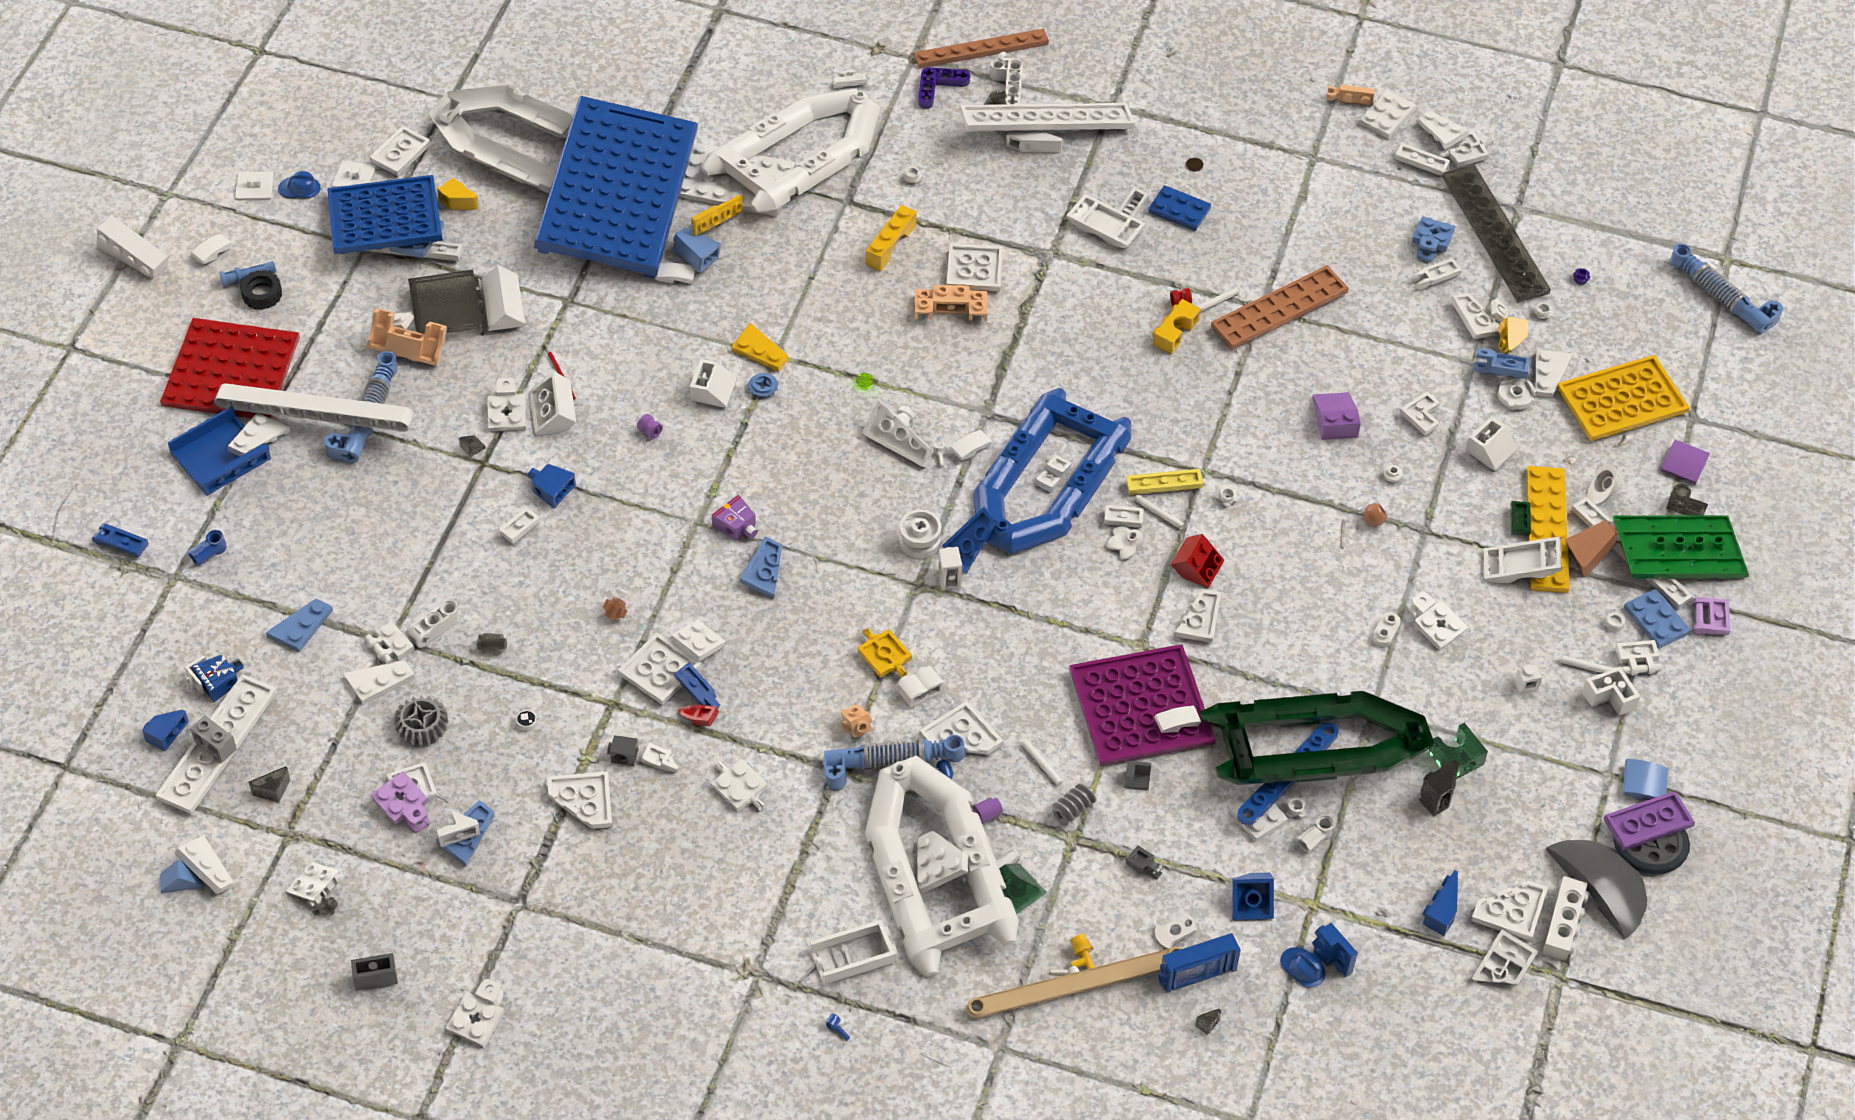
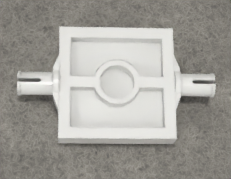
[1437,130,1493,167]
[711,759,768,812]

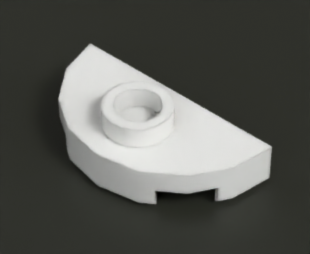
[834,70,867,88]

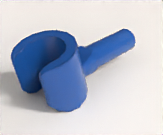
[826,1013,850,1041]

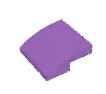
[1661,439,1710,484]

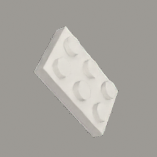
[1359,90,1416,139]
[370,126,431,176]

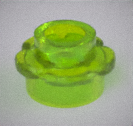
[856,373,874,390]

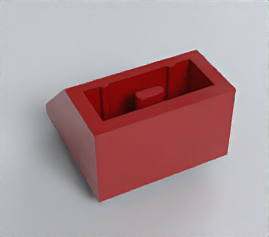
[1171,534,1225,588]

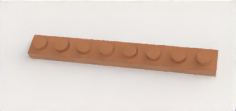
[914,28,1049,69]

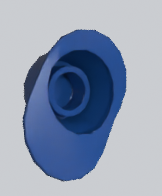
[278,171,321,198]
[1280,947,1326,988]

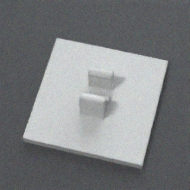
[332,160,377,187]
[235,172,274,200]

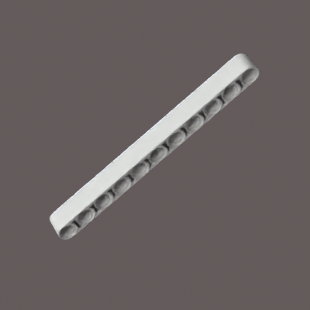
[214,384,414,432]

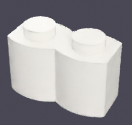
[897,666,944,707]

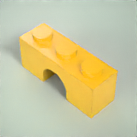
[1152,299,1201,354]

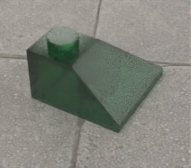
[999,864,1047,915]

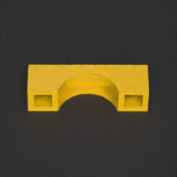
[866,205,917,271]

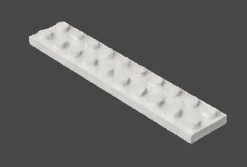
[960,103,1135,132]

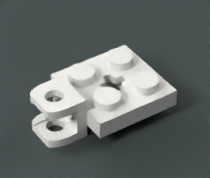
[488,378,526,432]
[1408,592,1468,651]
[446,979,505,1048]

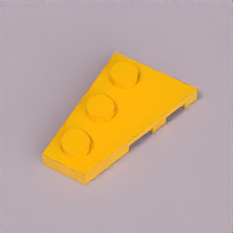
[732,323,788,372]

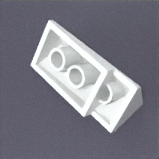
[482,265,525,331]

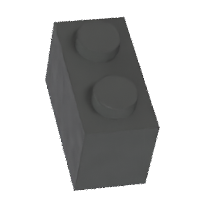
[351,953,398,990]

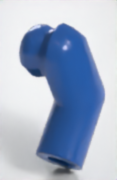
[936,759,954,779]

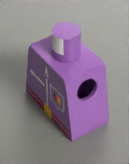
[712,495,758,540]

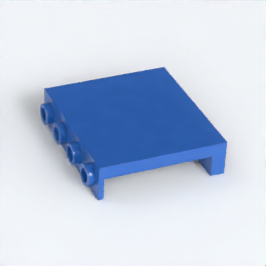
[167,406,271,496]

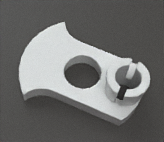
[1155,913,1197,949]

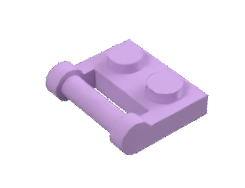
[1693,597,1730,635]

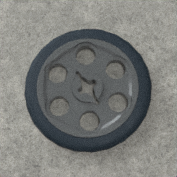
[1613,830,1690,874]

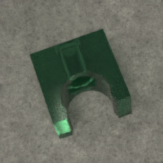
[1429,722,1488,781]

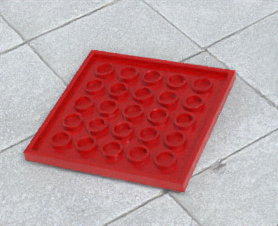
[160,318,300,419]

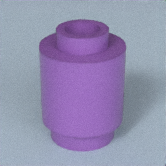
[972,798,1003,824]

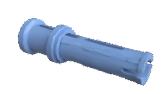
[219,261,276,287]

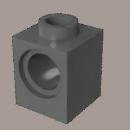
[607,735,639,766]

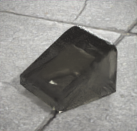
[459,435,486,457]
[1195,1008,1222,1035]

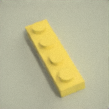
[1126,469,1203,495]

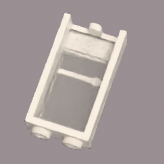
[810,920,898,986]

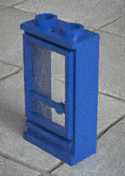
[1158,933,1241,993]

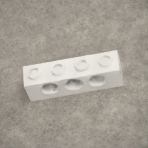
[1542,876,1589,961]

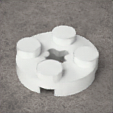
[1498,377,1536,411]

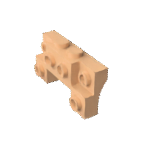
[914,285,987,321]
[367,308,447,366]

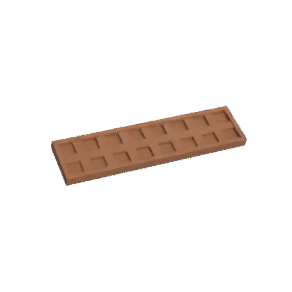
[1211,265,1349,350]

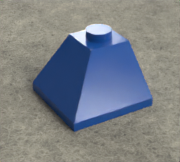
[1232,872,1274,920]

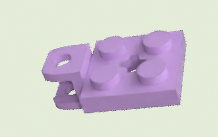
[370,771,429,833]

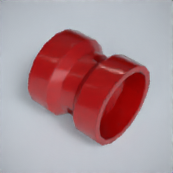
[1170,288,1192,307]

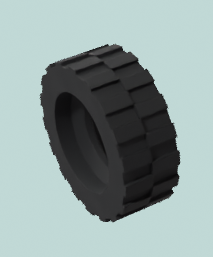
[240,270,282,310]

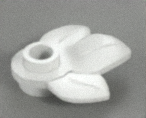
[1106,526,1143,560]

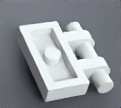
[364,621,415,664]
[1615,640,1662,676]

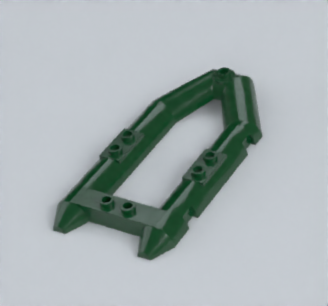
[1200,691,1435,786]

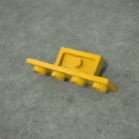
[691,194,743,236]

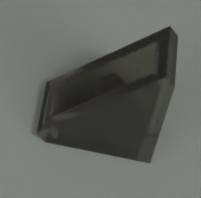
[248,766,290,803]

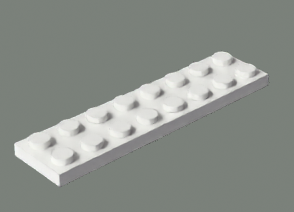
[156,674,277,814]

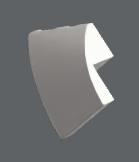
[1472,930,1538,985]

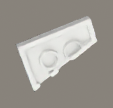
[1418,111,1469,150]
[1450,293,1500,339]
[1534,349,1573,398]
[228,413,290,456]
[343,660,415,705]
[174,836,233,894]

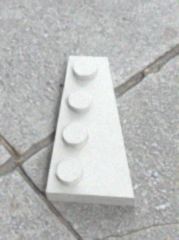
[862,400,934,468]

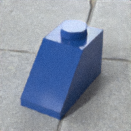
[142,709,189,751]

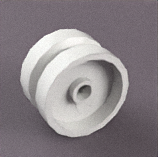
[899,509,942,559]

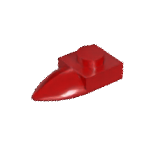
[678,705,719,726]

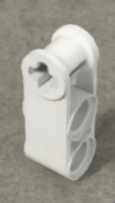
[406,600,460,648]

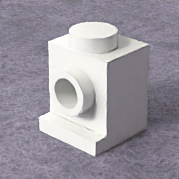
[1513,664,1542,694]

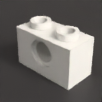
[938,547,962,590]

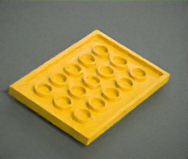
[1557,354,1690,441]

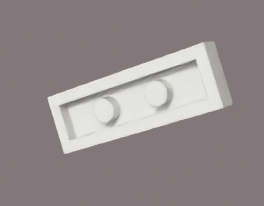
[1394,143,1450,176]

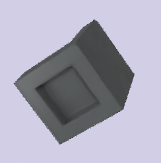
[1125,760,1151,790]

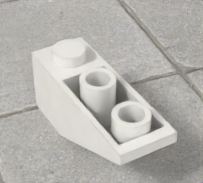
[1006,130,1063,153]

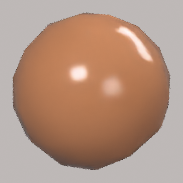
[1363,503,1387,527]

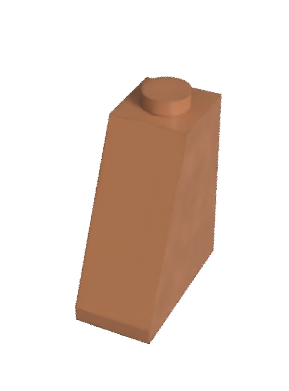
[1565,520,1618,577]

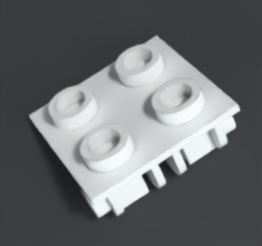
[286,862,340,908]

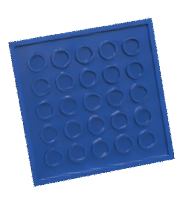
[327,175,443,255]

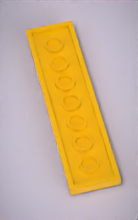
[1526,465,1570,593]

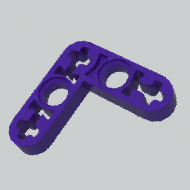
[918,67,971,109]

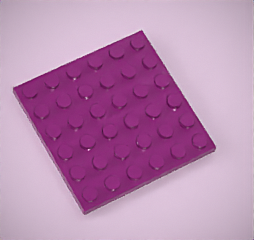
[1069,644,1216,766]

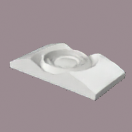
[1066,194,1145,248]
[1484,537,1562,583]

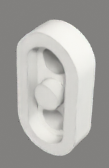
[1373,613,1401,647]

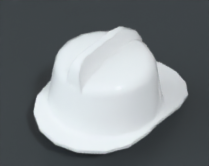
[1586,464,1621,505]

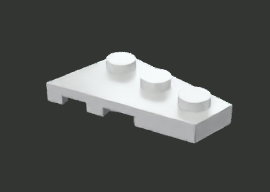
[1174,589,1222,643]

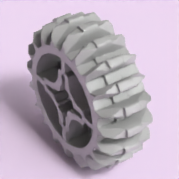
[394,695,449,746]

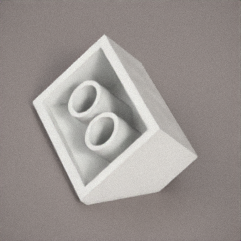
[529,372,576,435]

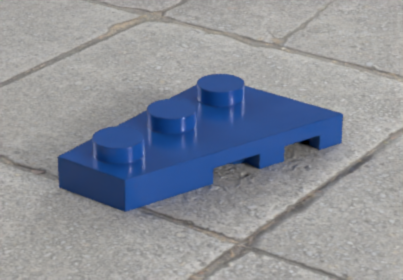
[942,507,997,574]

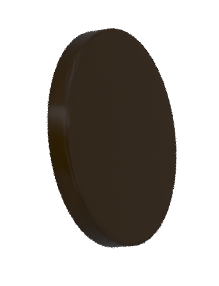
[1186,158,1204,172]

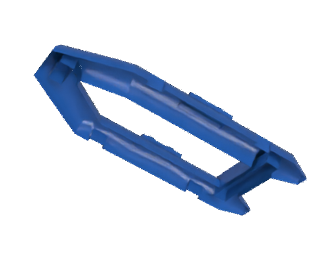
[973,388,1131,554]

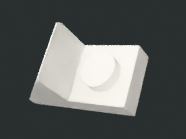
[437,811,480,847]

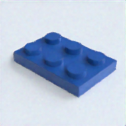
[1148,185,1211,231]

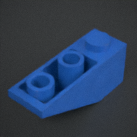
[1422,870,1458,936]

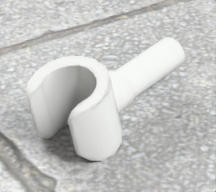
[934,442,945,468]
[1051,966,1079,975]

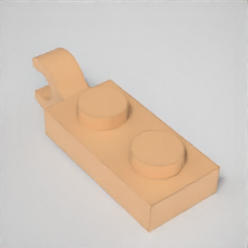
[1327,85,1375,106]

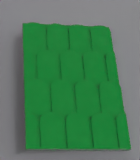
[1613,515,1749,579]

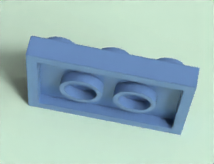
[1624,589,1691,649]

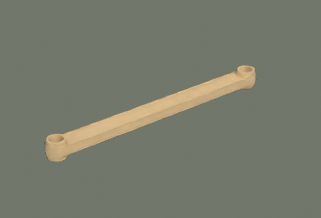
[967,947,1182,1019]

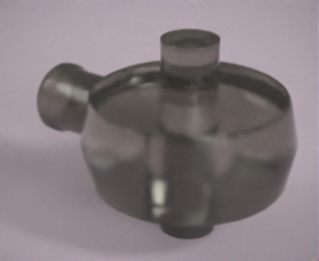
[312,897,338,916]

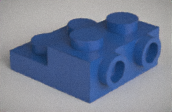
[1312,923,1358,977]

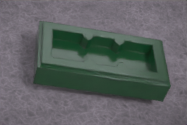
[1510,501,1531,536]

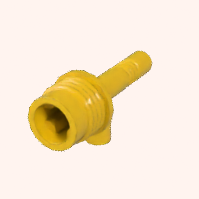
[1070,934,1095,969]

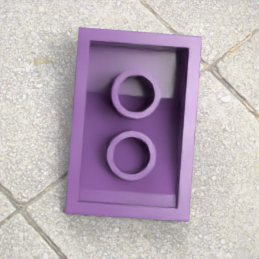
[1312,392,1361,440]

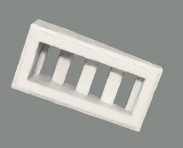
[1118,187,1149,218]

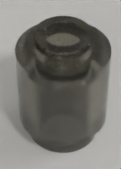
[477,633,507,654]

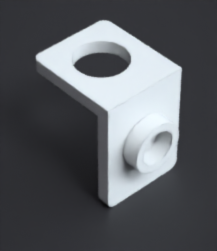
[185,656,206,694]

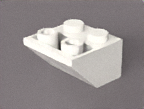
[690,359,737,408]
[1465,416,1518,471]

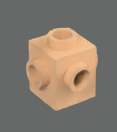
[840,704,872,738]

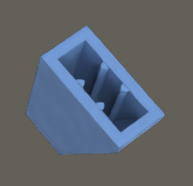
[673,227,721,273]

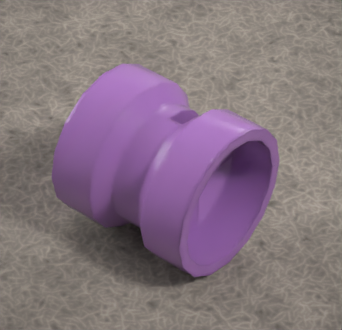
[637,414,663,439]

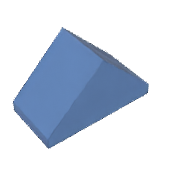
[160,860,203,893]

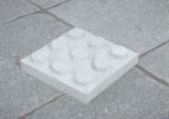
[947,243,1003,291]
[618,633,702,705]

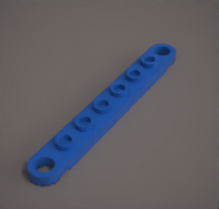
[1237,722,1339,826]

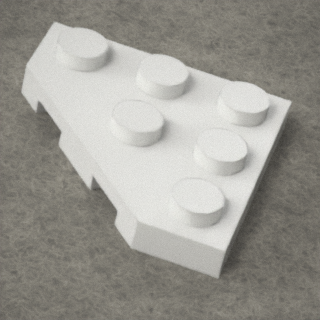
[919,701,1003,755]
[547,771,612,829]
[917,831,968,894]
[1471,881,1548,941]

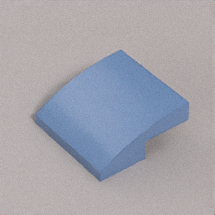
[1622,759,1668,801]

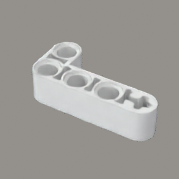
[990,58,1023,105]

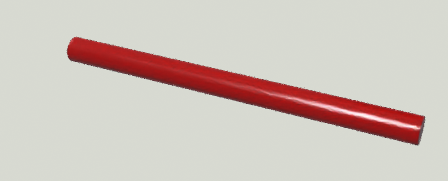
[548,352,576,400]

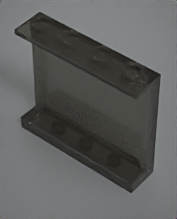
[408,269,486,336]

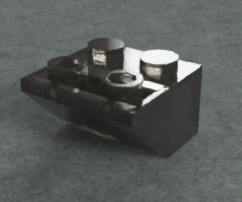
[1419,760,1458,817]

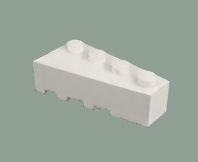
[97,215,168,279]

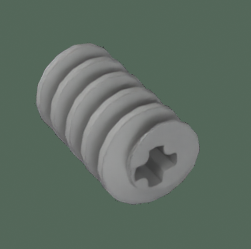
[1052,783,1097,826]

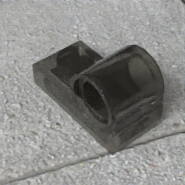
[1666,484,1708,515]

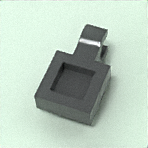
[1126,846,1163,879]

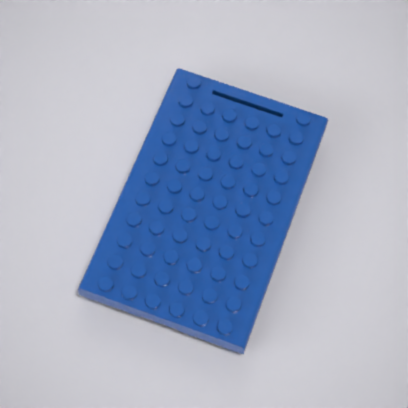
[534,96,698,279]

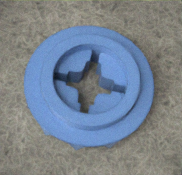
[749,373,778,398]

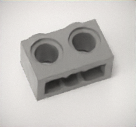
[190,715,237,763]

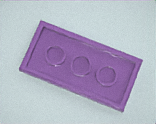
[1603,791,1695,851]

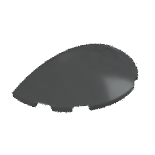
[1546,840,1647,939]

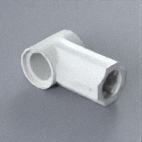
[1297,815,1334,853]

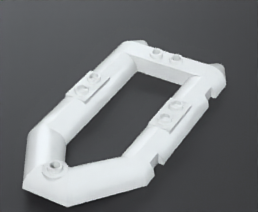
[428,85,573,193]
[701,88,880,213]
[865,756,1019,977]

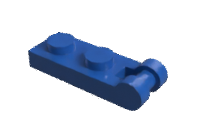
[92,523,149,558]

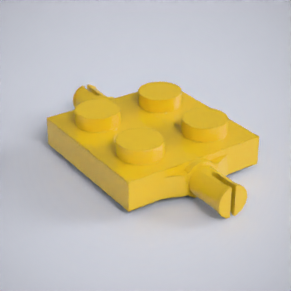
[858,627,912,678]

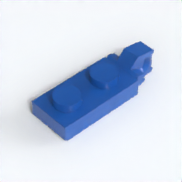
[673,662,720,709]

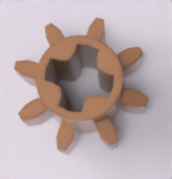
[603,597,628,621]

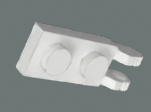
[1411,258,1462,290]

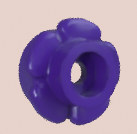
[1573,268,1591,285]

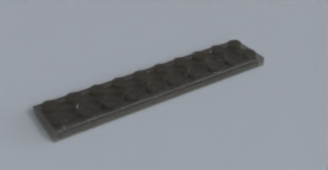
[1442,165,1551,303]

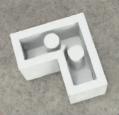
[1582,666,1640,716]

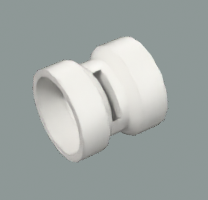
[896,406,915,427]

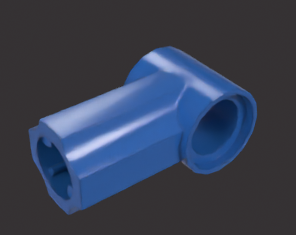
[188,530,227,565]

